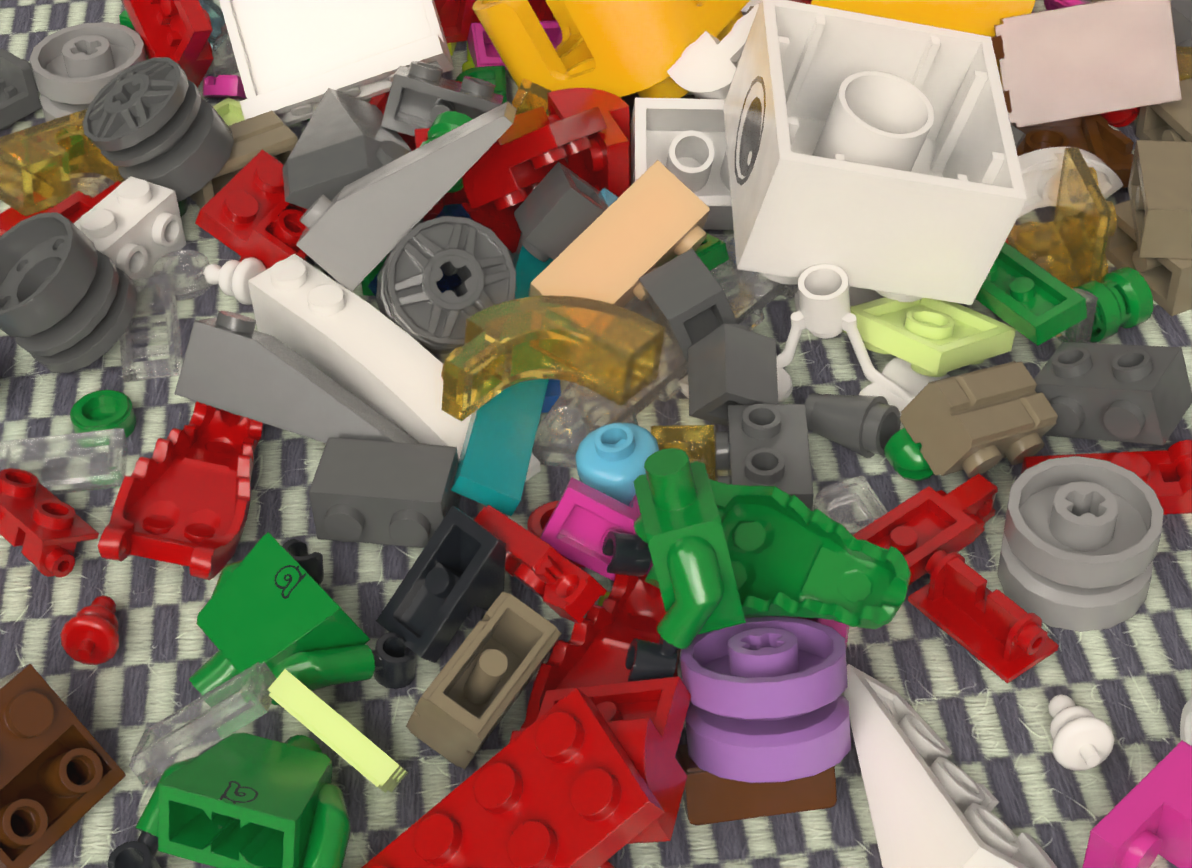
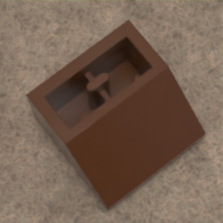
[0,664,126,868]

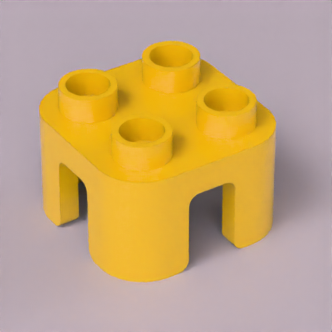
[472,0,750,115]

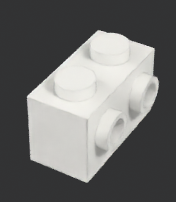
[74,176,186,289]

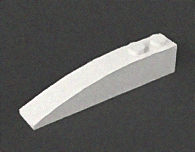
[248,254,541,482]

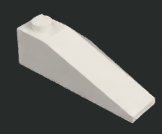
[844,664,1057,868]

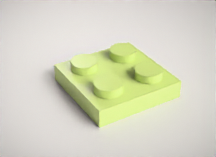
[843,297,1016,377]

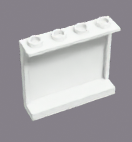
[219,0,454,126]

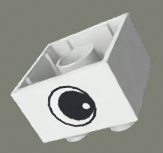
[723,0,1027,305]

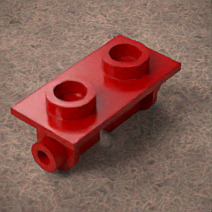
[0,468,99,578]
[908,550,1059,684]

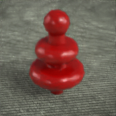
[60,595,119,665]

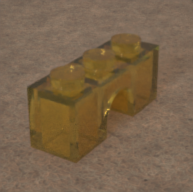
[0,108,125,216]

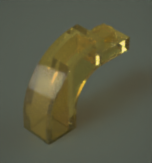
[441,295,665,422]

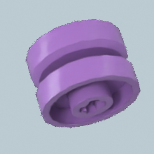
[680,616,851,783]

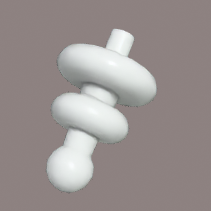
[203,257,266,305]
[1048,695,1115,771]

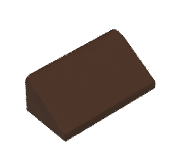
[675,744,837,826]

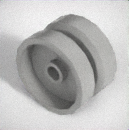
[29,22,147,144]
[997,456,1164,632]

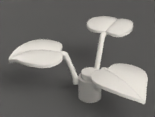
[678,264,950,430]

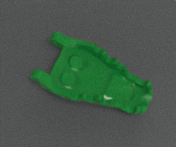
[645,479,911,629]

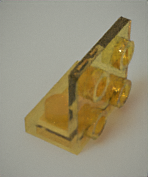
[1007,147,1117,289]

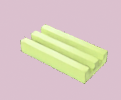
[268,669,408,793]

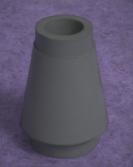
[804,393,901,458]

